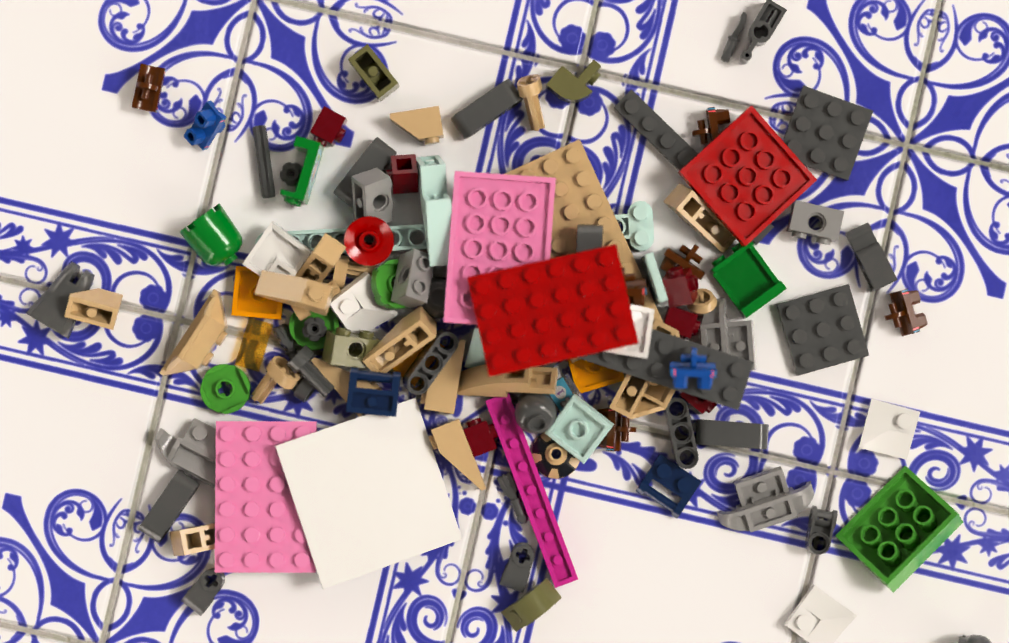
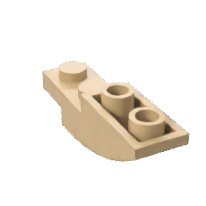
[457,364,558,397]

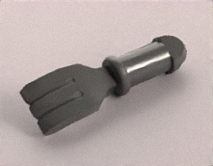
[721,12,747,63]
[273,323,300,374]
[497,472,528,524]

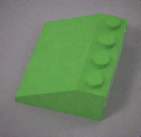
[835,466,963,593]

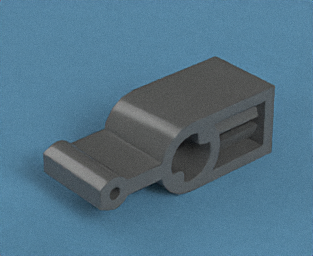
[740,0,787,64]
[845,223,897,292]

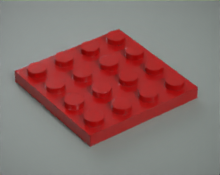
[677,105,817,247]

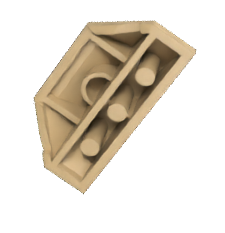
[159,289,228,376]
[609,319,680,419]

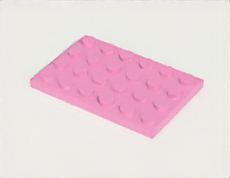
[444,171,556,325]
[215,421,317,573]

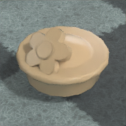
[687,288,717,314]

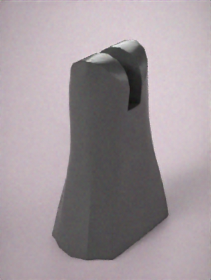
[26,261,95,339]

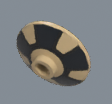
[531,431,580,479]

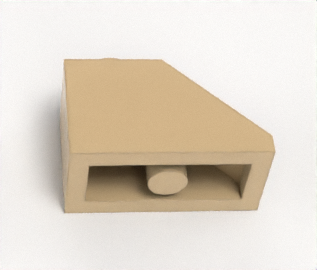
[390,106,444,145]
[64,288,123,330]

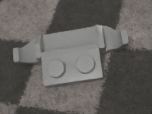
[700,298,757,370]
[155,418,216,488]
[717,466,814,533]

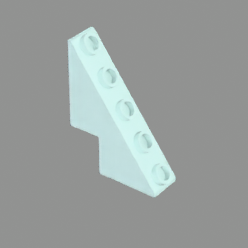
[416,155,452,267]

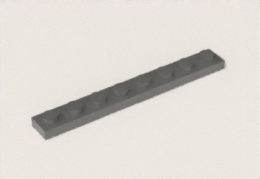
[614,89,774,245]

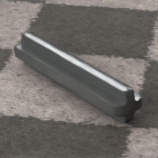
[253,125,275,199]

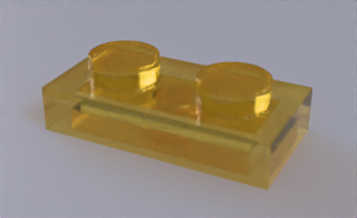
[235,317,274,372]

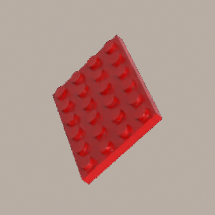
[467,244,639,377]

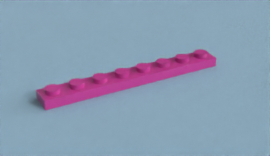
[485,392,578,588]

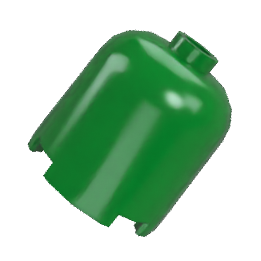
[180,203,242,266]

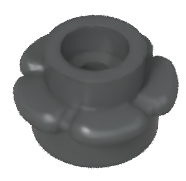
[280,162,303,186]
[302,317,327,341]

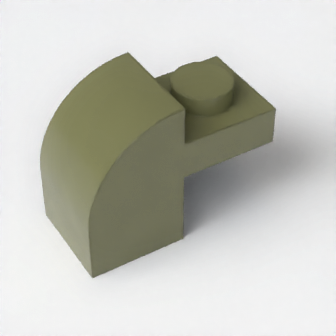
[546,60,601,103]
[501,578,562,632]

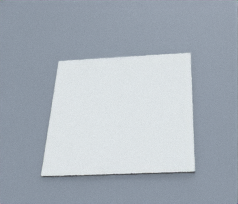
[275,398,462,589]

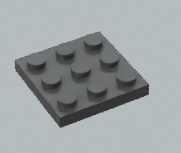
[783,85,873,181]
[776,284,869,376]

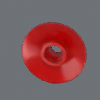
[344,216,394,266]

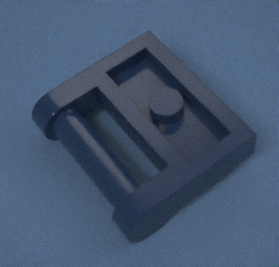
[346,367,401,417]
[636,454,702,519]

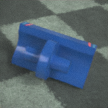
[184,101,227,150]
[669,347,717,389]

